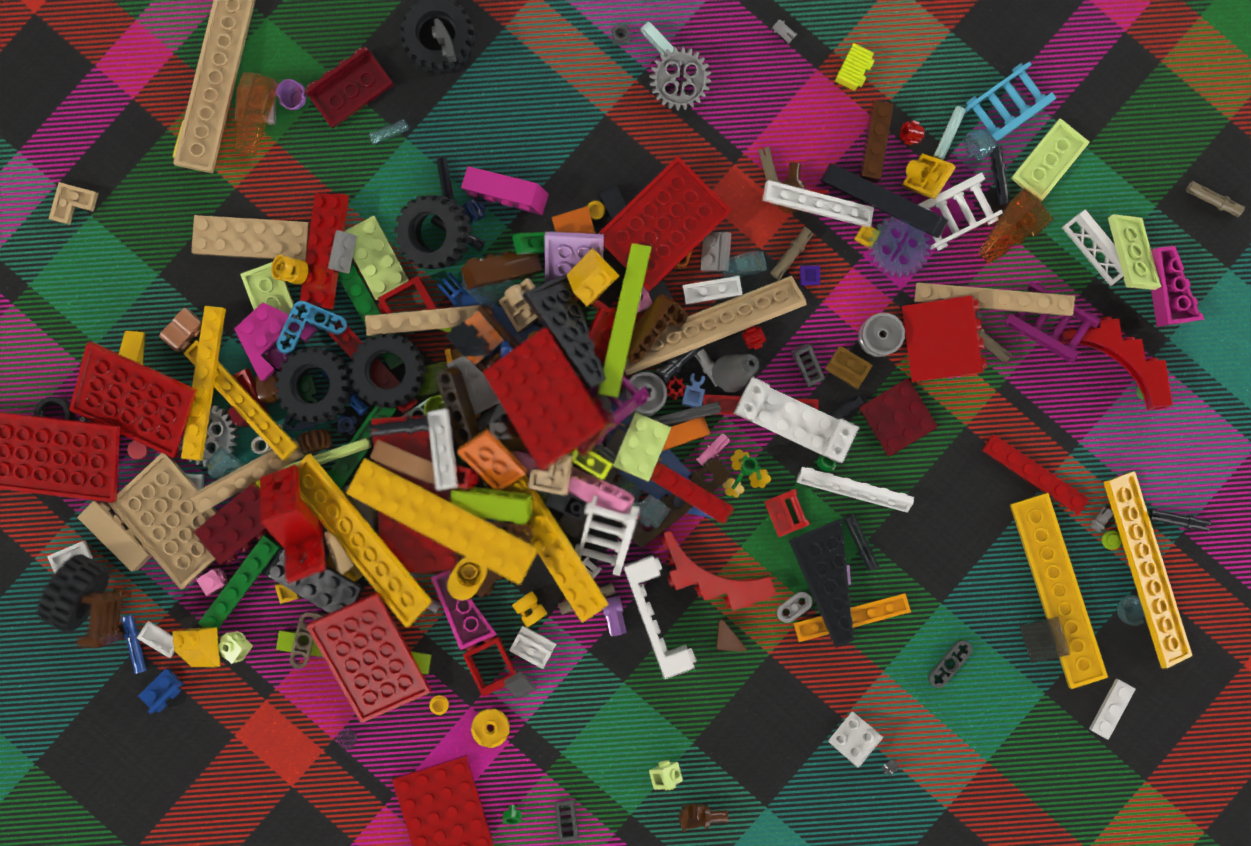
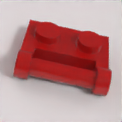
[764,489,810,537]

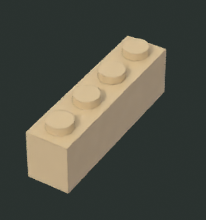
[77,501,152,572]

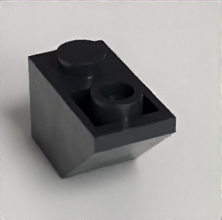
[446,321,491,357]
[545,492,588,521]

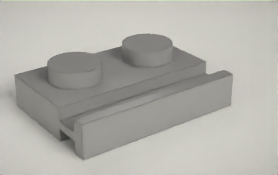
[701,232,732,272]

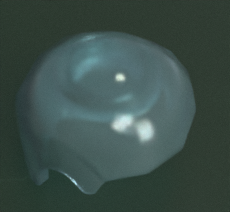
[1117,595,1145,626]

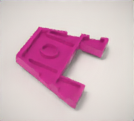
[234,302,318,382]

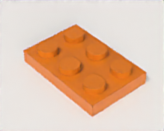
[457,430,527,490]

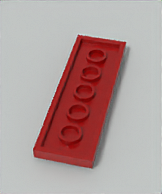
[300,193,349,309]

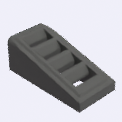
[791,343,825,387]
[555,800,580,842]

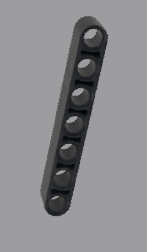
[820,163,948,238]
[598,184,673,303]

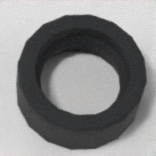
[34,397,75,420]

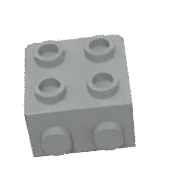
[328,230,357,274]

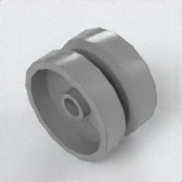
[858,313,905,357]
[620,372,667,417]

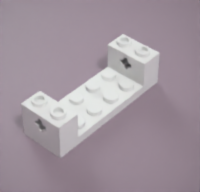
[734,377,859,463]
[624,554,696,679]

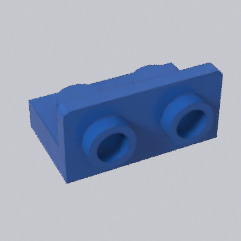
[138,668,184,714]

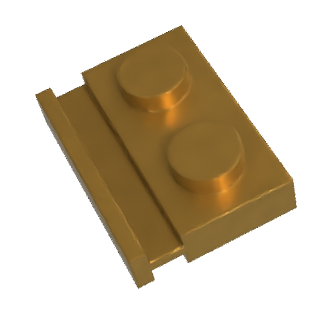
[825,346,873,389]

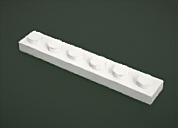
[763,180,874,227]
[797,467,914,512]

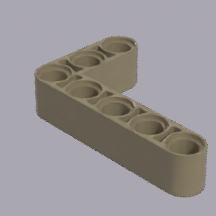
[290,611,327,669]

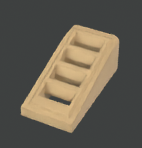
[324,532,354,574]

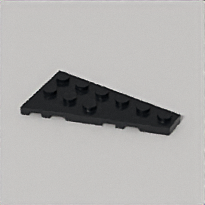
[522,273,606,390]
[788,518,854,648]

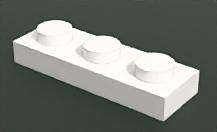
[682,276,743,305]
[1089,679,1135,740]

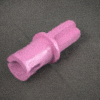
[696,434,730,467]

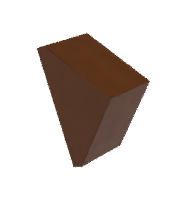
[716,618,747,652]

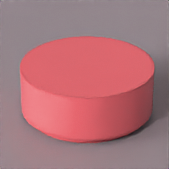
[127,440,149,459]

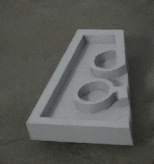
[447,356,500,415]

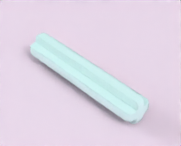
[934,106,966,160]

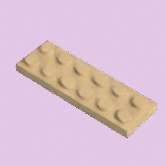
[191,215,310,261]

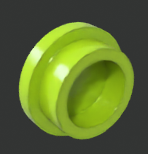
[1101,531,1122,550]

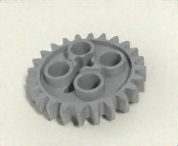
[649,46,711,110]
[179,405,239,467]

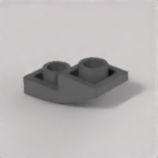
[432,19,457,63]
[504,671,536,699]

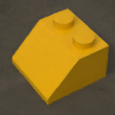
[567,248,619,306]
[173,627,220,667]

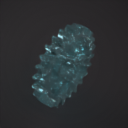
[868,216,931,278]

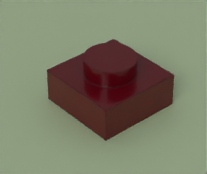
[227,406,250,428]

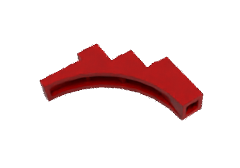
[1058,317,1173,411]
[661,530,776,611]

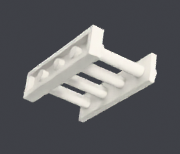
[918,172,1003,251]
[575,495,640,576]

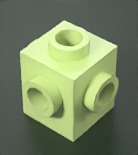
[218,631,253,664]
[649,760,683,790]

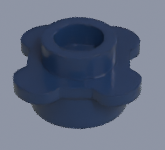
[337,415,357,435]

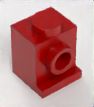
[455,464,479,489]

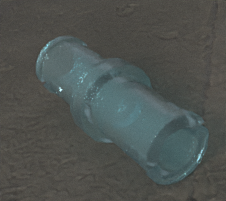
[369,119,409,145]

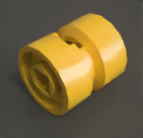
[271,255,308,285]
[512,591,547,627]

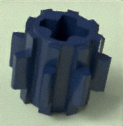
[462,198,485,223]

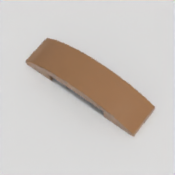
[370,440,436,485]

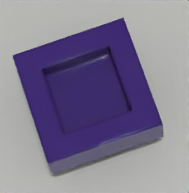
[800,265,820,286]

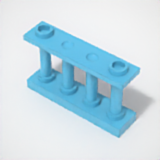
[965,61,1056,147]

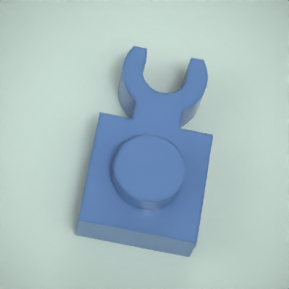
[681,373,705,408]

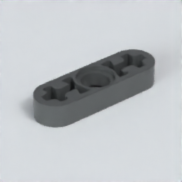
[928,640,972,688]

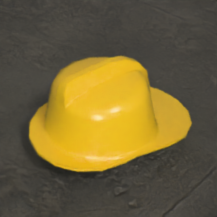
[447,557,487,600]

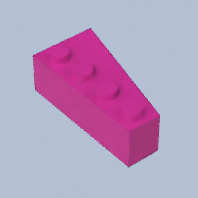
[461,166,549,215]
[1151,246,1204,327]
[431,570,497,650]

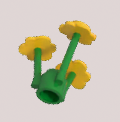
[723,449,771,498]

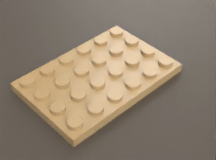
[108,453,218,590]

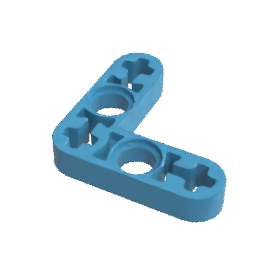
[277,301,347,354]

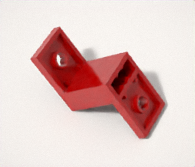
[260,465,325,583]

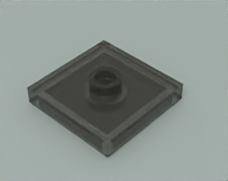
[1020,616,1070,663]

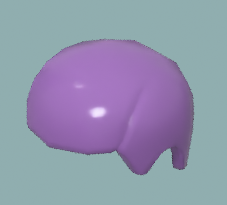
[276,79,307,110]

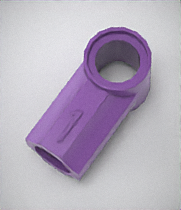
[603,595,627,636]

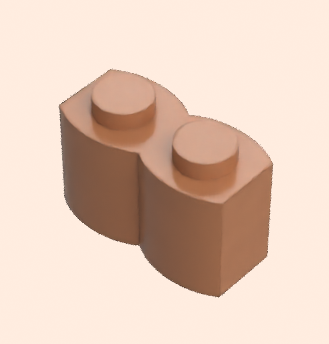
[159,308,202,352]

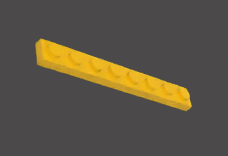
[181,306,226,461]
[183,340,299,461]

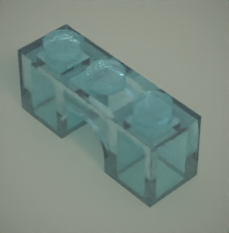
[615,475,671,529]

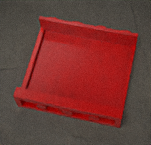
[902,295,987,383]

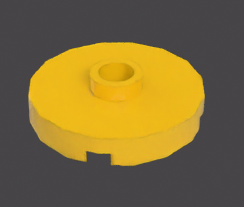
[471,708,510,748]

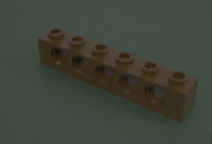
[632,457,732,549]

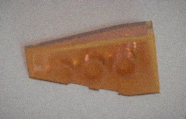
[236,72,278,157]
[978,188,1053,264]

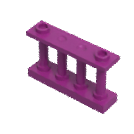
[1005,282,1100,364]
[589,369,650,445]

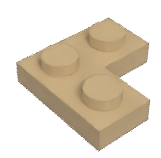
[49,182,98,225]
[529,455,573,495]

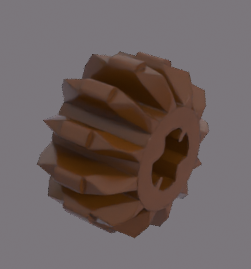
[298,429,332,453]

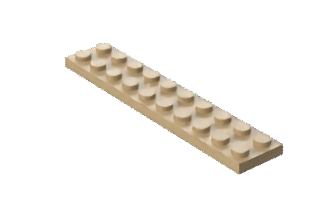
[173,0,255,173]
[624,276,807,376]

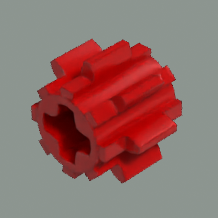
[899,120,925,145]
[742,326,766,350]
[665,375,686,400]

